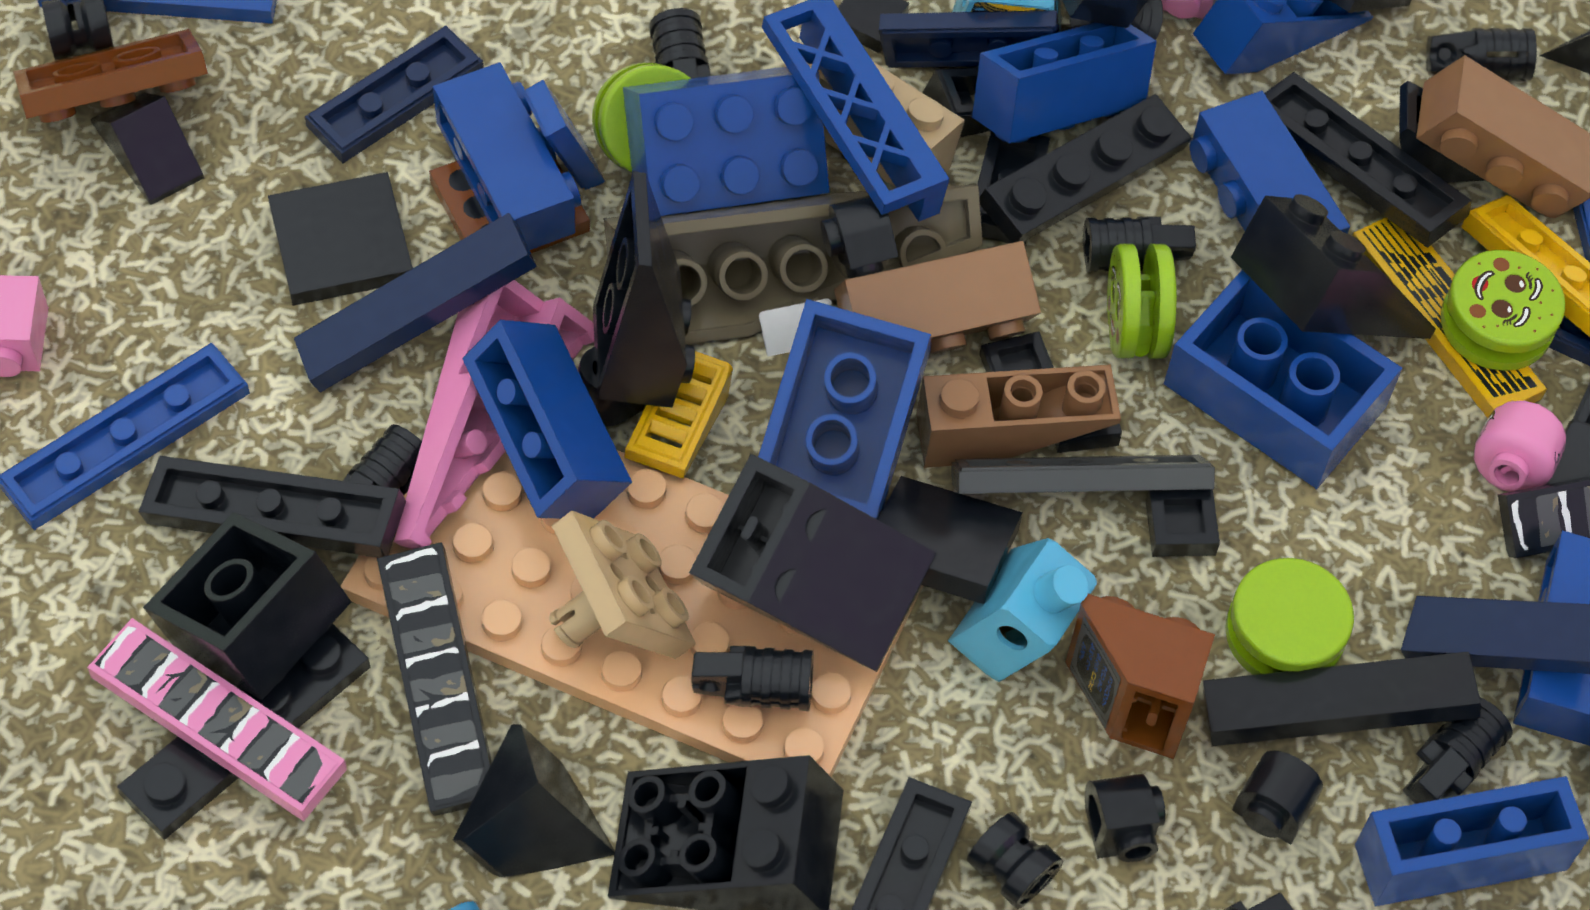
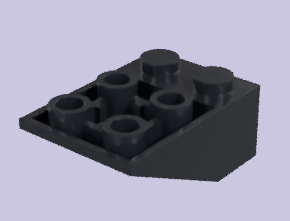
[689,454,937,672]
[608,755,844,910]

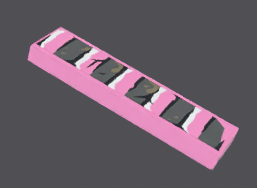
[87,618,347,822]

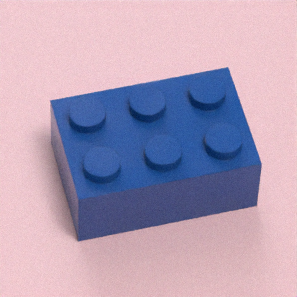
[623,67,830,216]
[1164,270,1402,489]
[758,299,931,520]

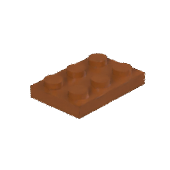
[13,29,208,123]

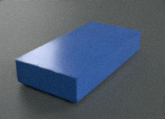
[524,80,605,190]

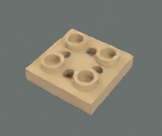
[550,510,696,659]

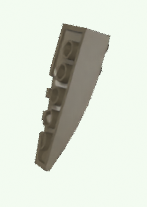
[604,184,983,345]

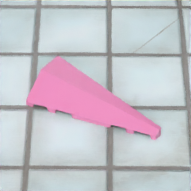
[394,280,594,549]

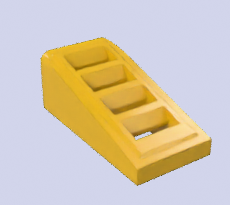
[624,351,733,479]

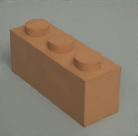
[1416,55,1590,218]
[834,241,1041,354]

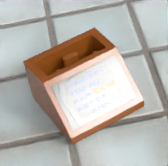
[1065,594,1215,759]

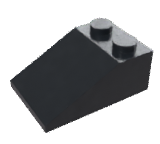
[593,171,695,408]
[1231,194,1436,339]

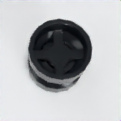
[41,0,114,60]
[967,812,1064,909]

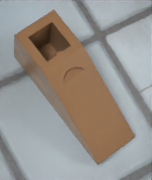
[916,364,1121,468]

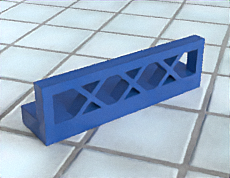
[762,0,950,222]

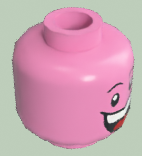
[1474,400,1566,492]

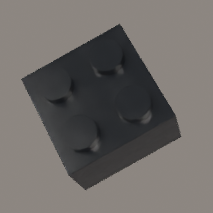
[143,512,351,700]

